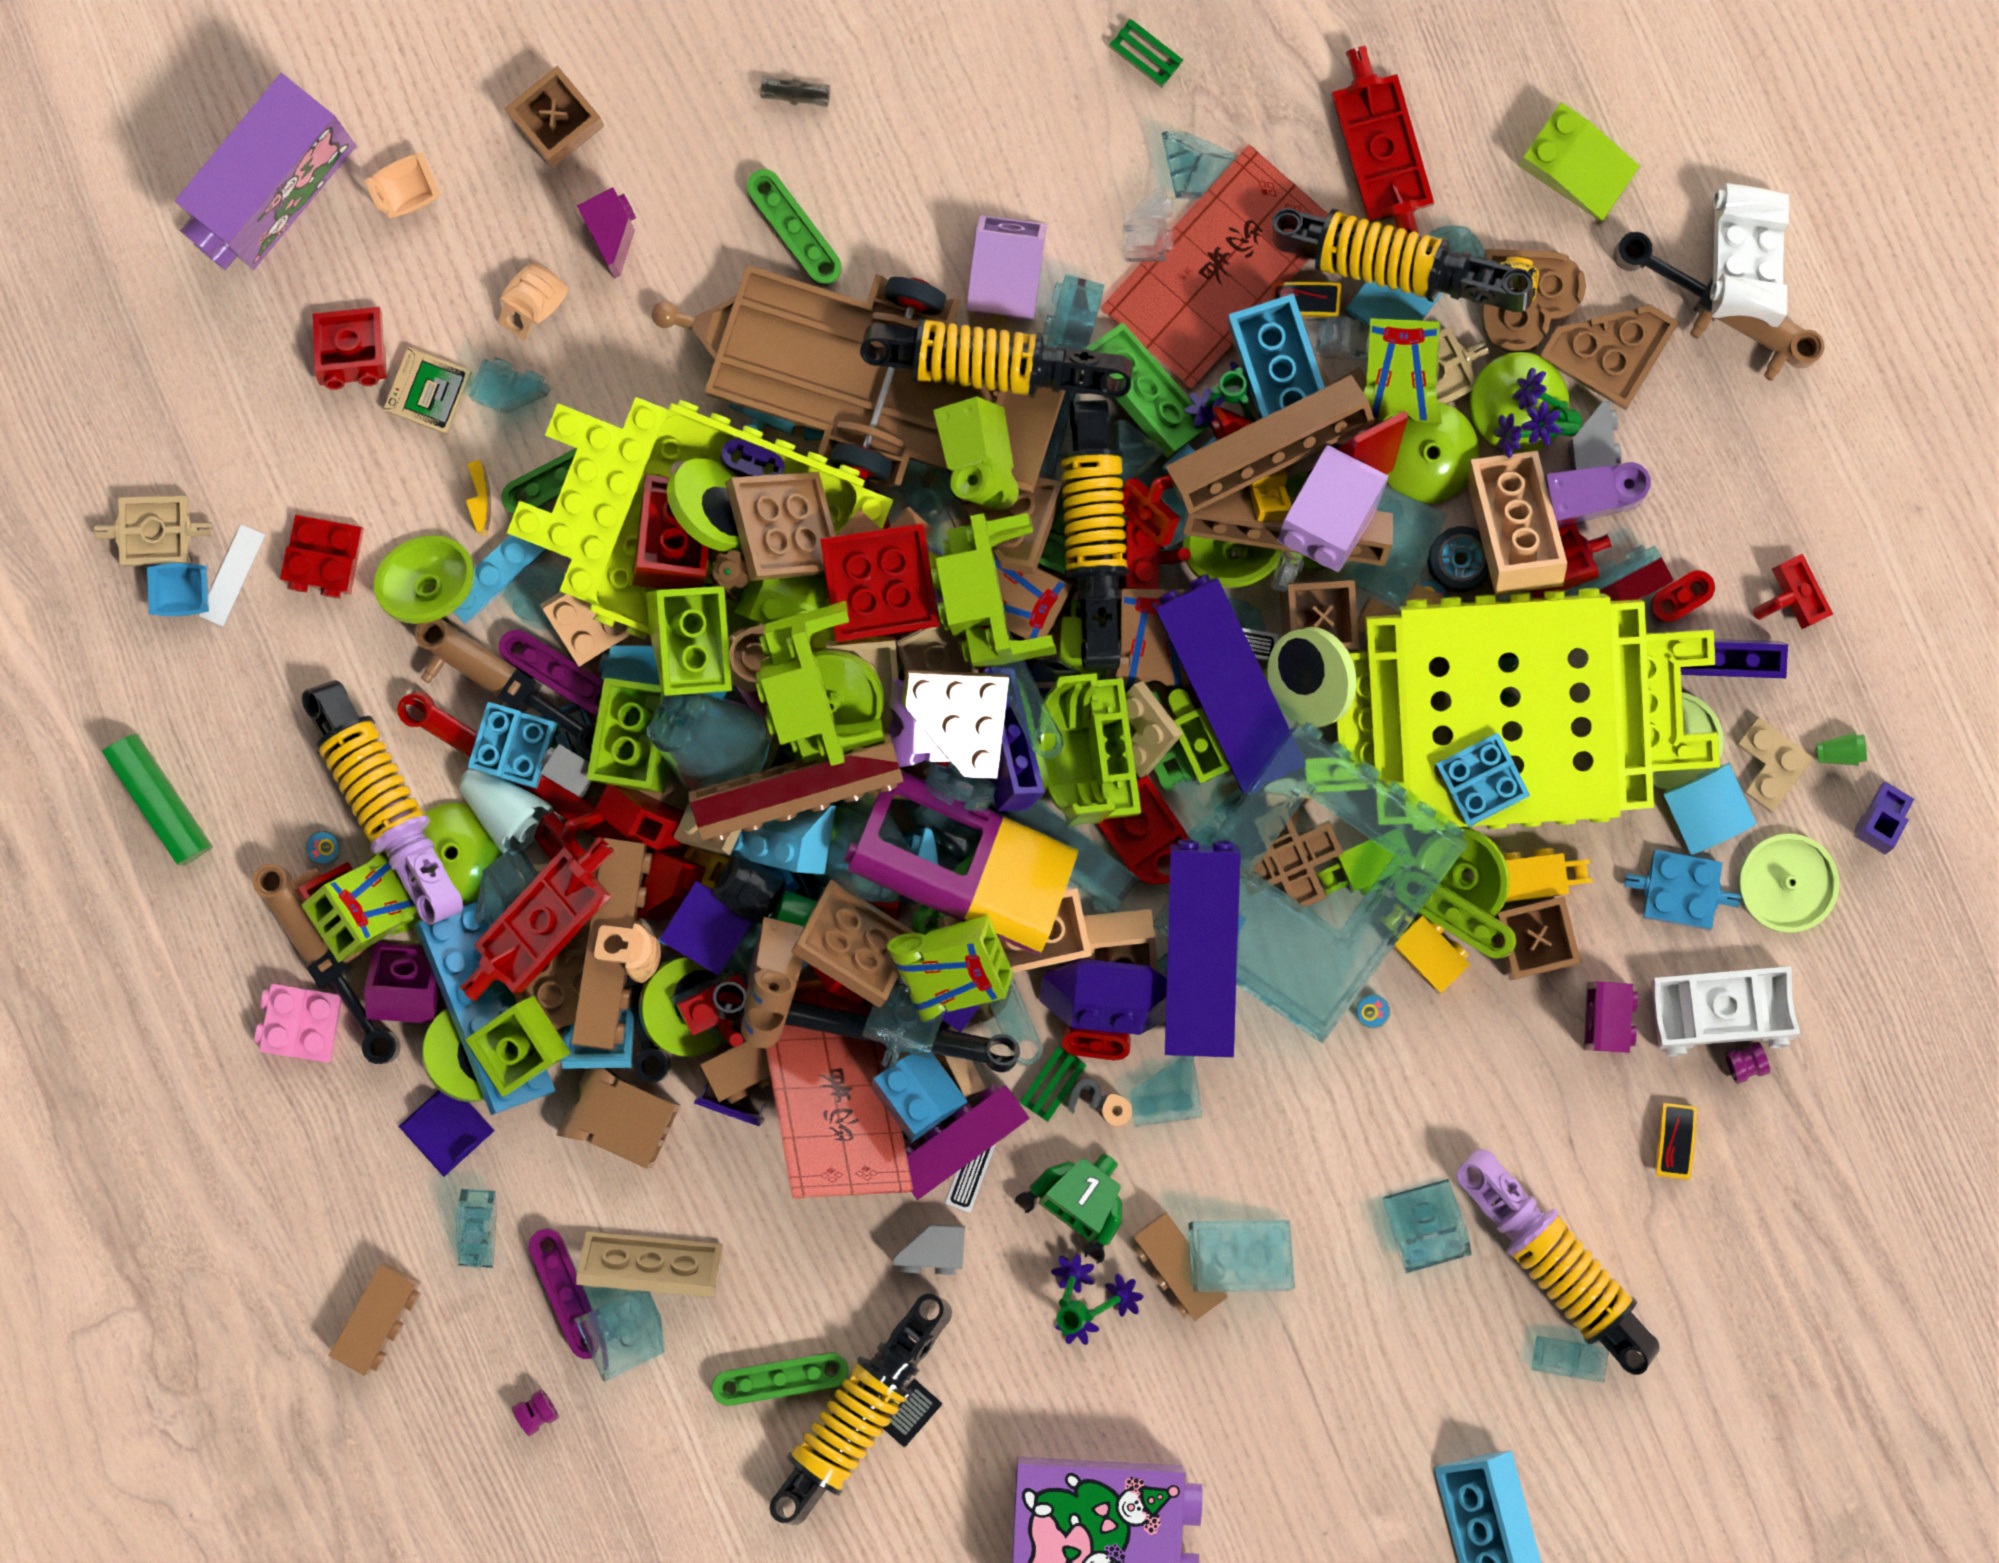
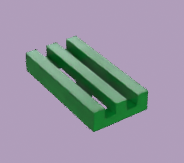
[1109,18,1183,88]
[1020,1046,1086,1122]

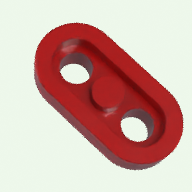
[1650,570,1715,623]
[1062,1025,1131,1061]

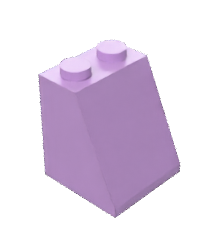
[966,215,1047,322]
[1277,445,1389,573]

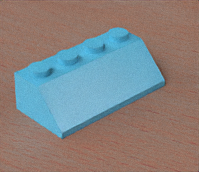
[697,805,836,874]
[1434,1450,1541,1563]

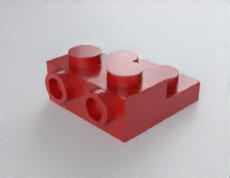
[312,307,387,390]
[280,515,364,599]

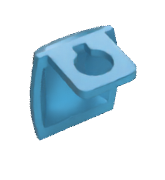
[147,563,209,617]

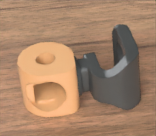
[1067,1078,1132,1126]

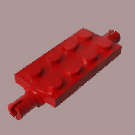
[1331,46,1434,241]
[460,837,614,1001]

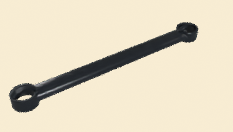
[711,982,1020,1072]

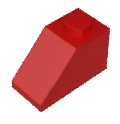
[637,850,706,922]

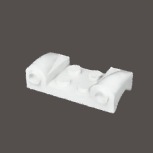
[1710,183,1789,327]
[1650,966,1800,1057]

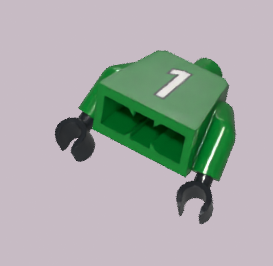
[1015,1154,1122,1264]

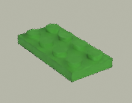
[1082,323,1209,458]

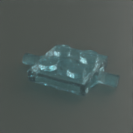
[862,976,945,1069]

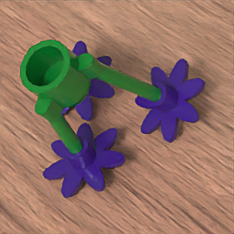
[1184,362,1256,429]
[1493,368,1582,458]
[1051,1254,1144,1345]

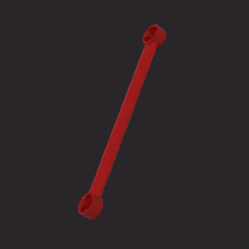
[397,691,664,857]

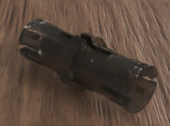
[761,76,831,107]

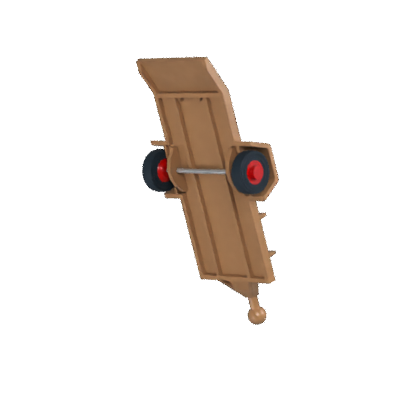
[651,264,1066,494]

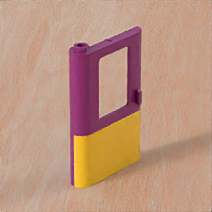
[843,770,1079,956]

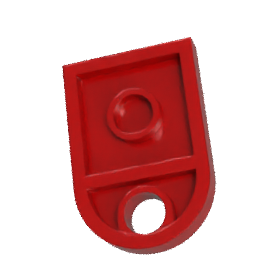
[1097,775,1190,885]

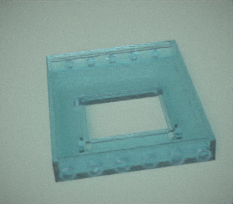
[1153,721,1468,1043]

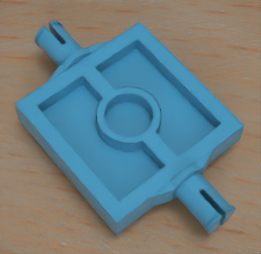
[1623,850,1741,931]

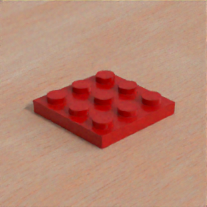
[820,523,939,642]

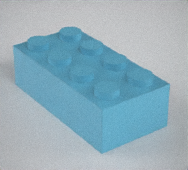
[1227,294,1325,420]

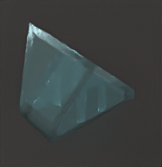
[1161,131,1239,199]
[1114,420,1165,490]

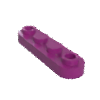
[499,630,604,717]
[529,1228,605,1359]

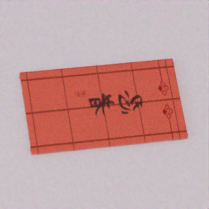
[1101,144,1328,389]
[766,980,913,1199]

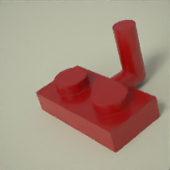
[1118,475,1180,547]
[1121,520,1191,589]
[1753,554,1833,629]
[534,811,603,861]
[676,973,747,1047]

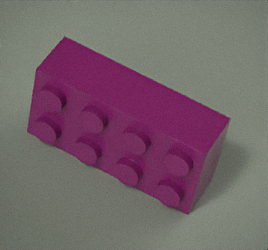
[903,1083,1030,1200]

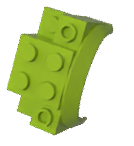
[931,513,1057,670]
[756,601,885,766]
[1040,673,1141,826]

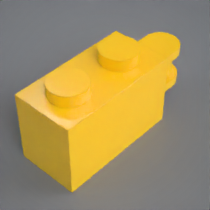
[1503,848,1593,902]
[1379,902,1470,994]

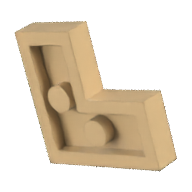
[1125,681,1183,777]
[1736,717,1813,813]

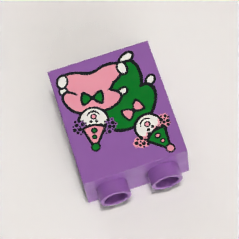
[175,73,356,271]
[1012,1457,1203,1563]

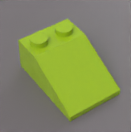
[1518,102,1640,222]
[735,575,827,638]
[646,586,732,696]

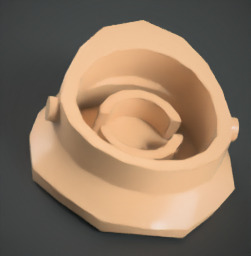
[728,624,770,692]

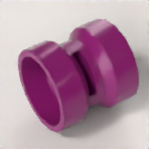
[1725,1041,1770,1084]
[512,1389,559,1437]

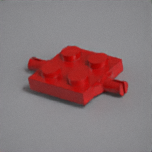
[1530,523,1612,598]

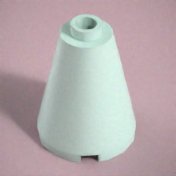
[459,769,554,858]

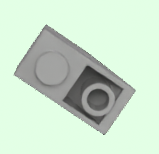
[1568,401,1621,470]
[540,744,593,798]
[893,1224,965,1275]

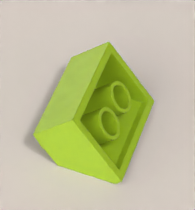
[586,678,682,794]

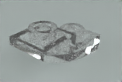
[1270,549,1304,593]

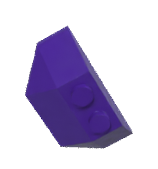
[1039,959,1167,1035]

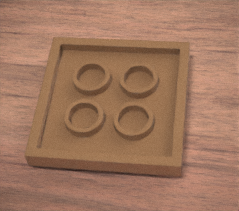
[725,472,836,581]
[791,879,916,1008]

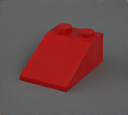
[1307,411,1408,476]
[632,475,709,590]

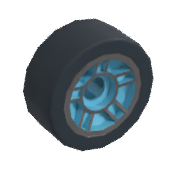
[1427,526,1490,593]

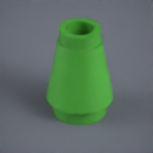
[1816,732,1867,766]

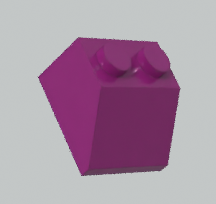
[577,187,636,279]
[364,942,441,1024]
[1584,981,1638,1053]

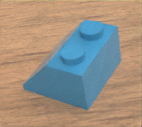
[871,1050,968,1143]

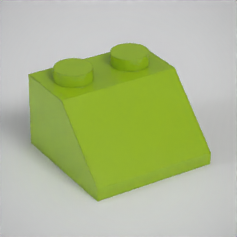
[465,995,571,1097]

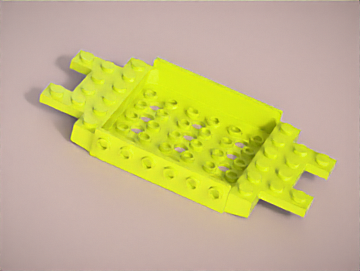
[507,397,942,676]
[1304,588,1720,833]

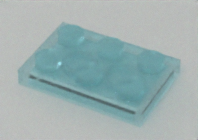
[1343,487,1447,606]
[1188,1220,1295,1292]

